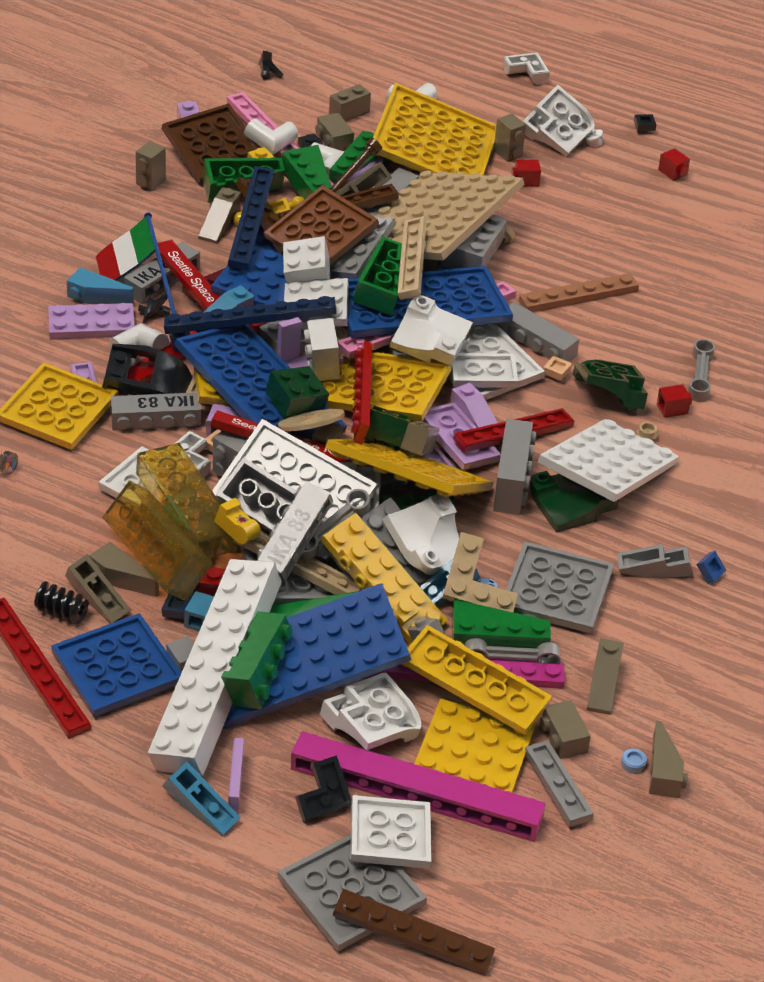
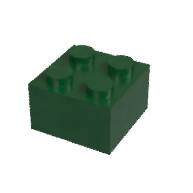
[265,366,329,419]
[365,404,412,449]

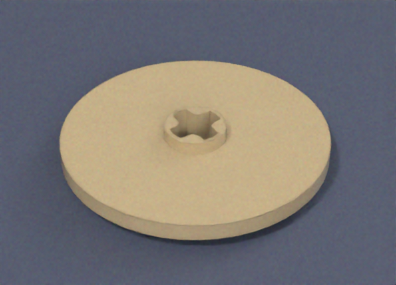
[278,409,345,431]

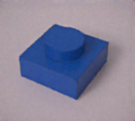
[696,551,726,584]

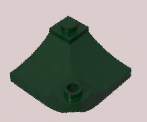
[572,359,648,411]
[530,471,619,532]

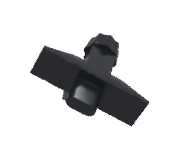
[258,50,284,79]
[138,293,170,323]

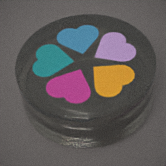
[0,451,18,475]

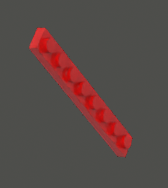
[351,341,372,445]

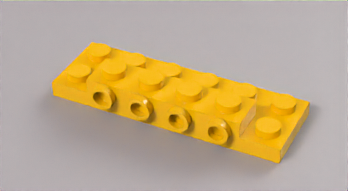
[320,513,448,645]
[403,625,552,735]

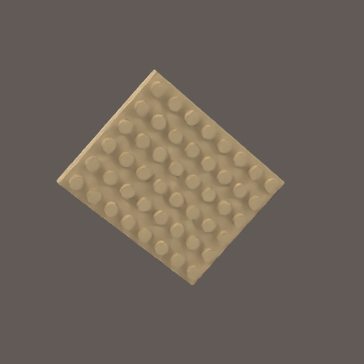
[375,170,524,260]

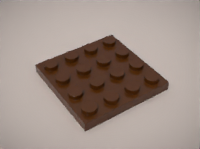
[161,103,260,184]

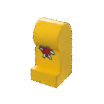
[214,498,261,544]

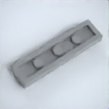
[525,740,594,827]

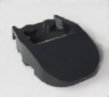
[102,344,192,396]

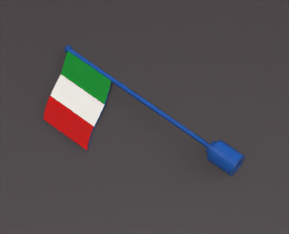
[96,212,191,352]

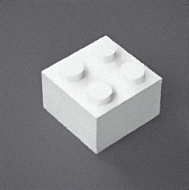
[283,236,330,283]
[304,318,340,381]

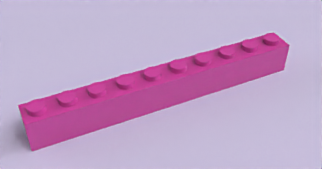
[290,731,546,842]

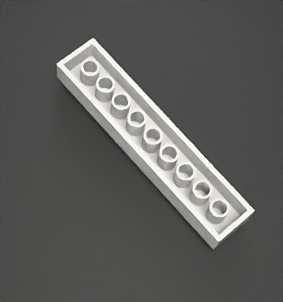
[148,559,282,776]

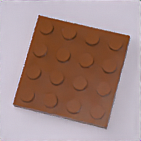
[264,185,379,265]

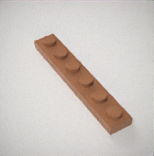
[519,273,639,312]

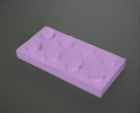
[48,303,134,339]
[423,402,501,471]

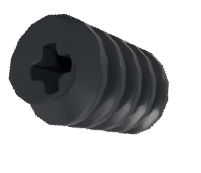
[34,581,89,624]

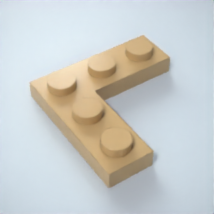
[442,532,518,612]

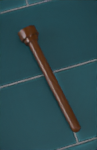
[331,138,383,193]

